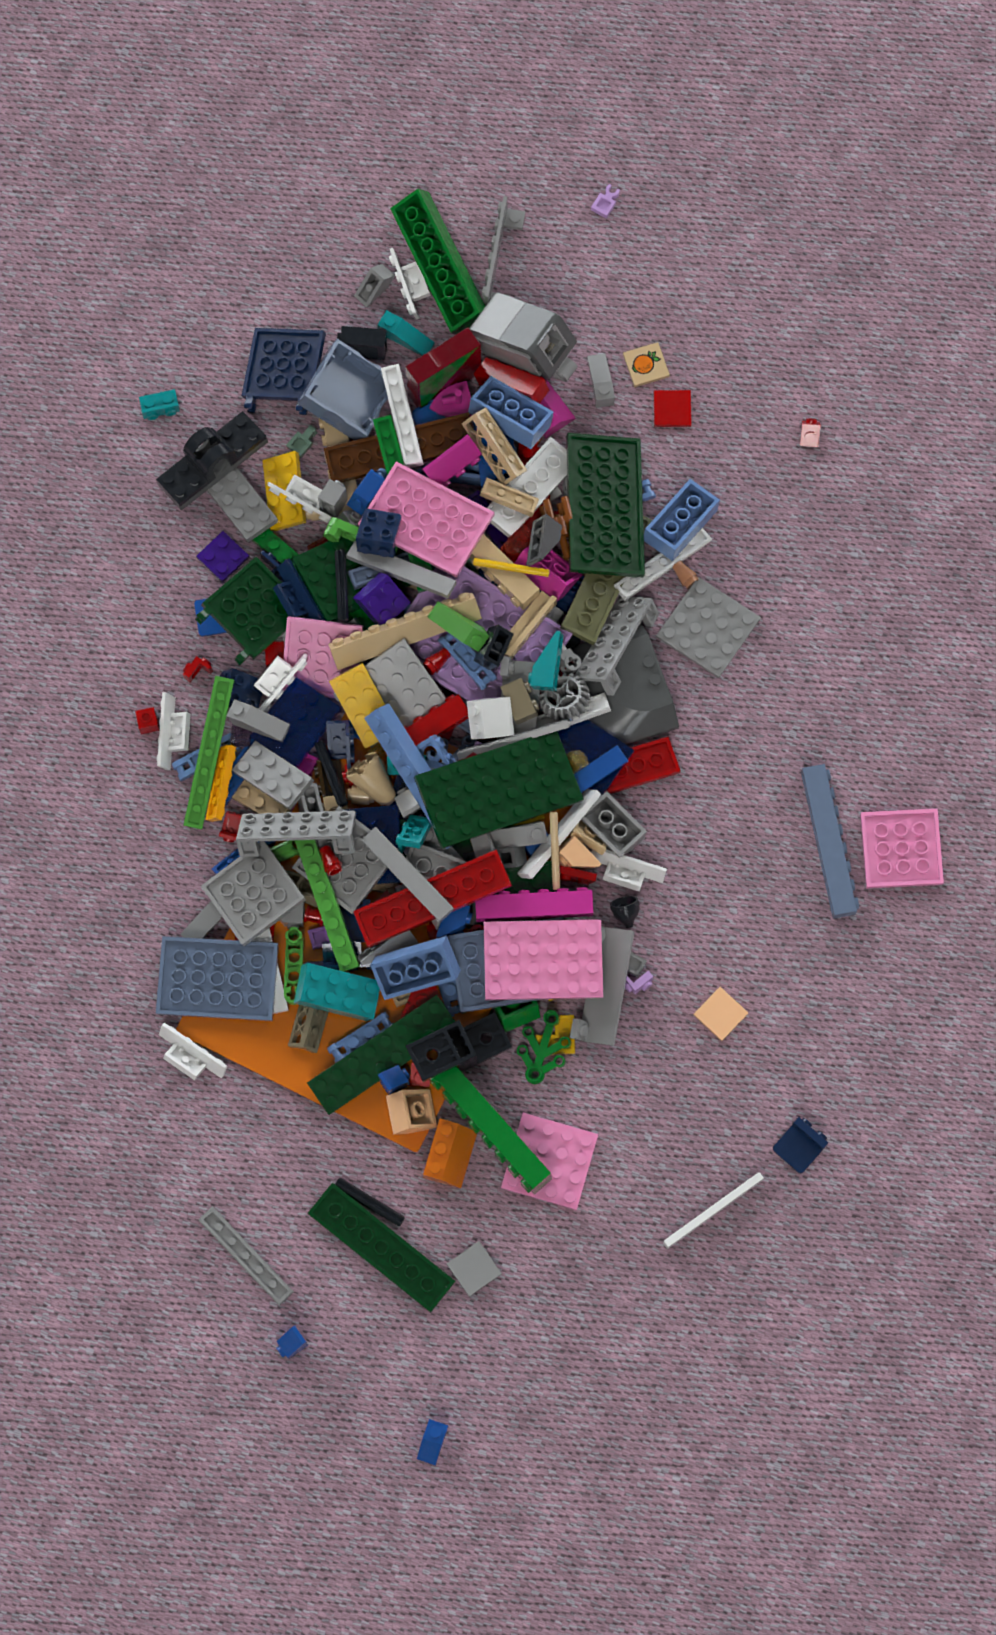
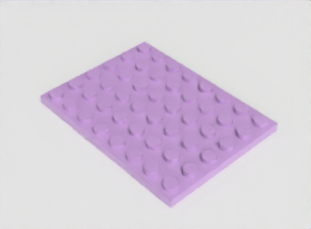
[406,566,573,701]

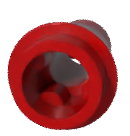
[423,648,451,675]
[319,845,342,876]

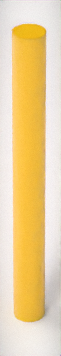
[473,558,550,577]

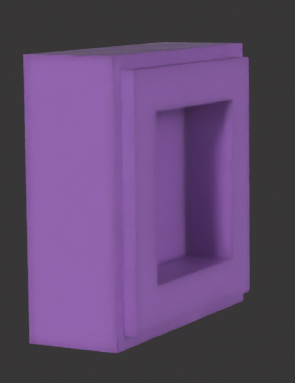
[308,926,330,950]

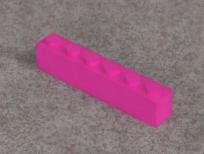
[475,887,593,922]

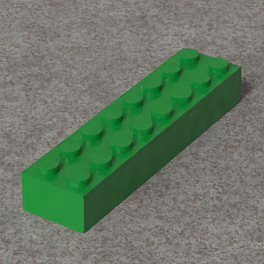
[390,188,486,334]
[430,1067,552,1195]

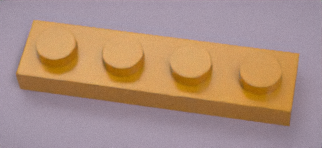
[205,745,236,822]

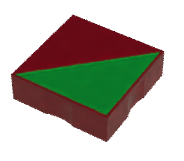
[405,327,481,408]

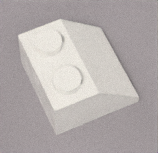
[467,697,514,739]

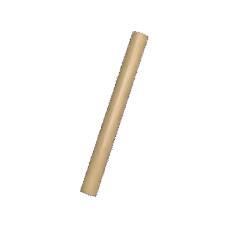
[550,812,560,890]

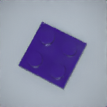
[196,531,249,583]

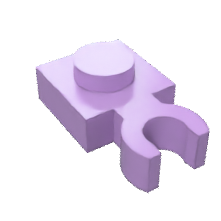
[591,184,620,219]

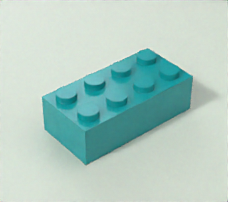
[294,963,380,1021]

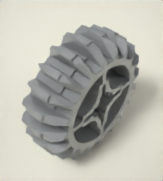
[539,672,591,721]

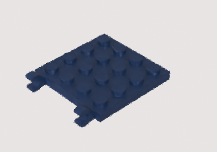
[241,328,326,415]

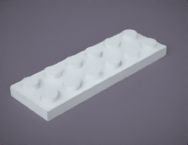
[487,437,567,539]

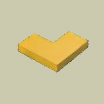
[535,1015,575,1055]

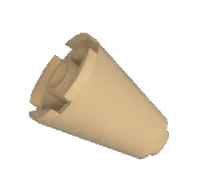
[346,752,396,806]

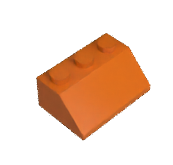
[423,1118,477,1189]

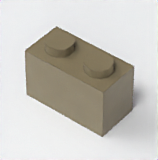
[500,678,539,725]

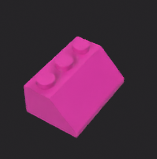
[540,380,576,439]
[423,434,482,487]
[514,547,583,601]

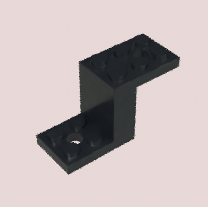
[406,1012,512,1082]

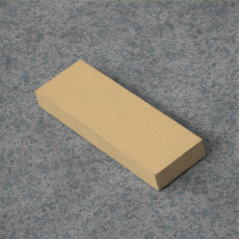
[480,478,539,517]

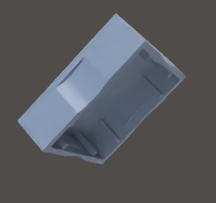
[297,339,388,440]

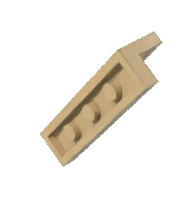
[462,407,527,485]
[504,591,557,660]

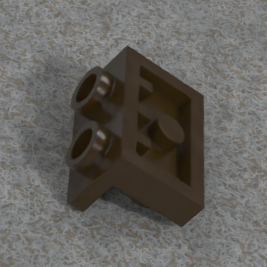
[314,759,345,797]

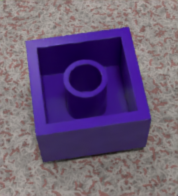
[353,572,411,625]

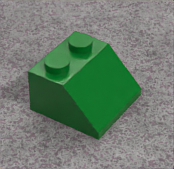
[493,1001,541,1033]

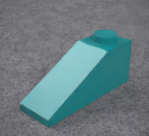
[377,310,435,356]
[528,631,564,691]

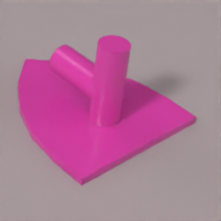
[429,381,472,417]

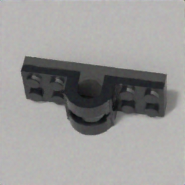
[156,411,268,511]

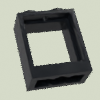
[337,326,387,360]

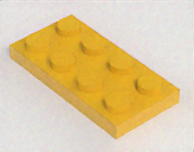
[262,451,306,531]
[329,663,385,749]

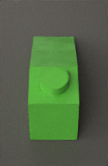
[427,601,489,652]

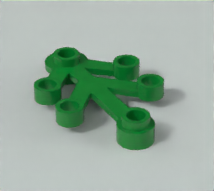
[516,1010,572,1085]

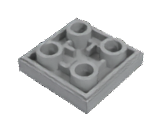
[447,1241,502,1297]

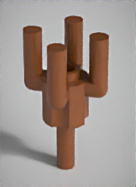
[539,496,572,560]

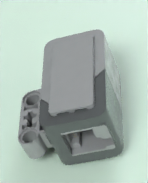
[469,292,578,382]

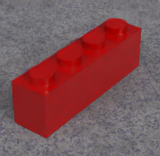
[474,358,549,404]
[404,694,469,746]

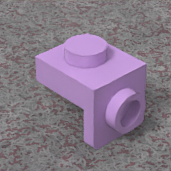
[625,971,653,994]

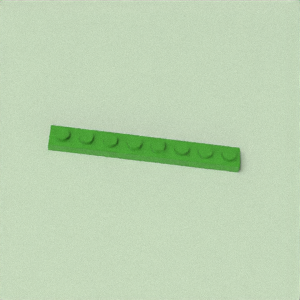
[183,676,234,830]
[295,840,361,972]

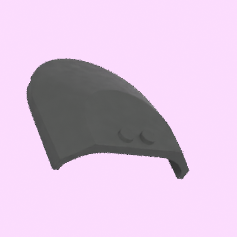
[552,623,679,749]

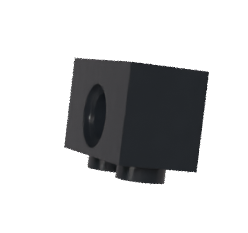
[474,624,514,670]

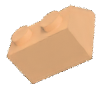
[550,836,601,870]
[386,1089,437,1134]

